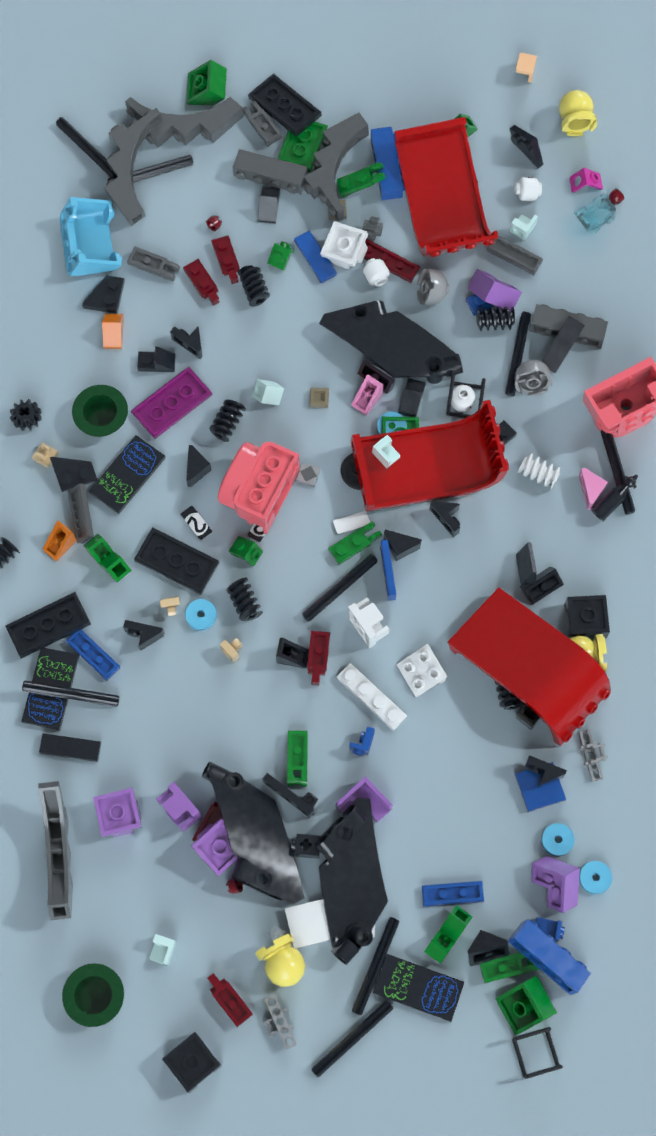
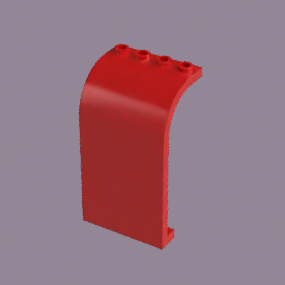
[393,117,499,257]
[350,400,509,512]
[447,587,611,746]

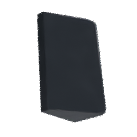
[357,359,395,394]
[516,542,537,585]
[520,567,564,605]

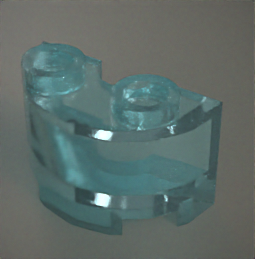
[574,193,616,234]

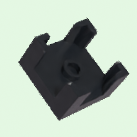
[564,595,610,638]
[162,1032,222,1093]

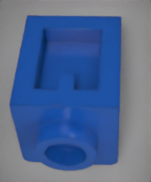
[466,294,494,316]
[349,726,375,756]
[535,917,565,943]

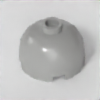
[417,268,449,306]
[514,360,552,396]

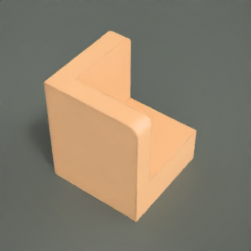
[516,52,537,83]

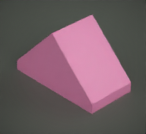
[351,375,383,415]
[579,468,608,510]

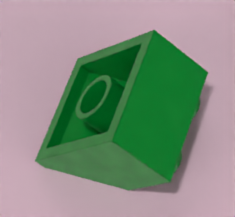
[186,60,227,105]
[495,976,557,1036]

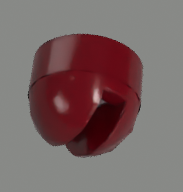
[609,188,625,205]
[206,215,222,232]
[226,878,243,894]

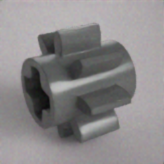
[363,216,383,240]

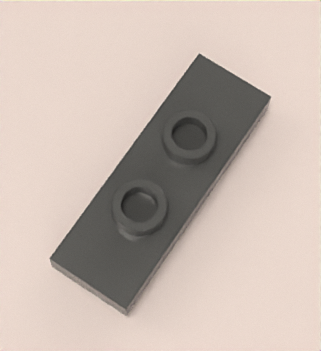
[487,236,543,276]
[68,484,94,544]

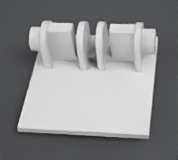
[397,644,448,698]

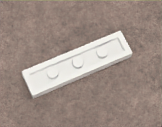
[337,663,407,731]

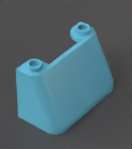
[60,197,122,276]

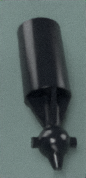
[591,474,638,522]

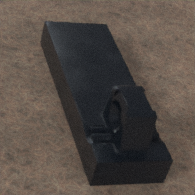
[262,773,318,818]

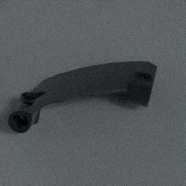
[319,300,463,384]
[202,761,305,904]
[314,798,388,965]

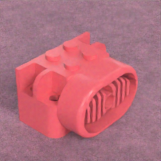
[583,357,656,437]
[217,442,300,535]

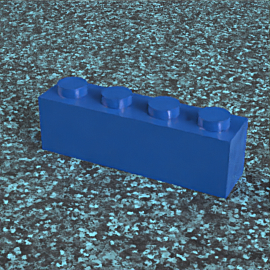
[370,126,405,201]
[507,919,591,995]

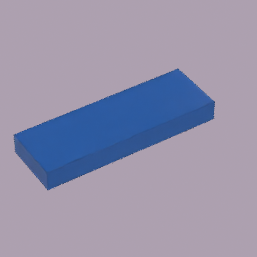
[294,230,337,283]
[380,540,396,601]
[66,630,121,681]
[422,881,484,907]

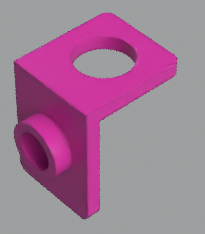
[569,168,603,193]

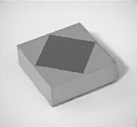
[297,463,320,487]

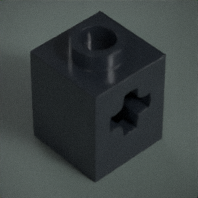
[291,834,321,859]

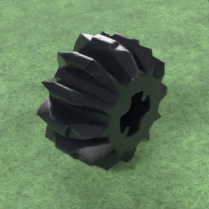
[10,399,42,431]

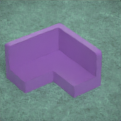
[468,269,522,311]
[336,776,393,823]
[531,856,580,913]

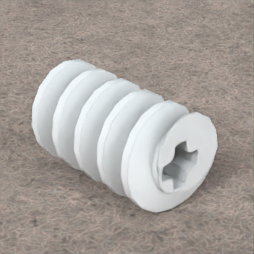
[518,453,560,490]

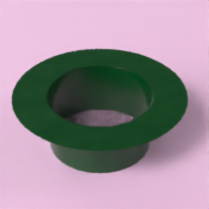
[72,385,128,437]
[62,963,124,1027]

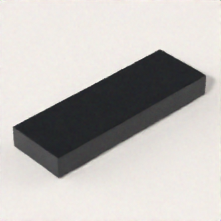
[541,316,585,374]
[39,733,101,762]

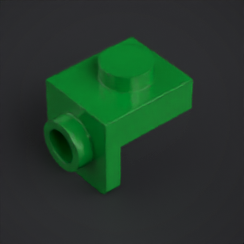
[267,241,295,270]
[228,536,263,566]

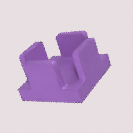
[156,782,202,832]
[93,788,142,837]
[191,818,238,876]

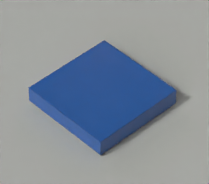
[515,762,566,812]

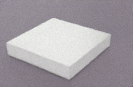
[285,899,330,949]

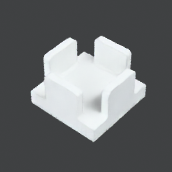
[320,221,368,269]
[348,598,389,648]

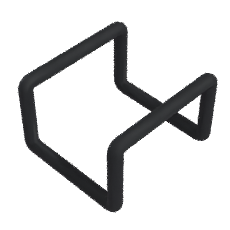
[446,374,486,418]
[512,1027,563,1079]

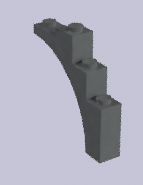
[125,97,243,148]
[104,108,162,226]
[303,113,369,222]
[38,781,73,920]

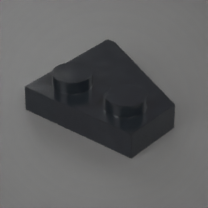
[509,125,544,168]
[82,275,125,314]
[50,457,98,492]

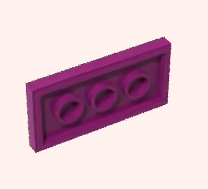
[131,367,212,439]

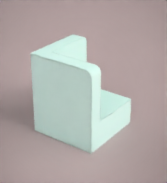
[510,215,538,241]
[252,379,284,405]
[372,435,400,469]
[150,934,177,966]

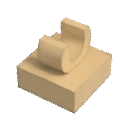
[32,442,59,469]
[160,596,181,616]
[219,638,242,663]

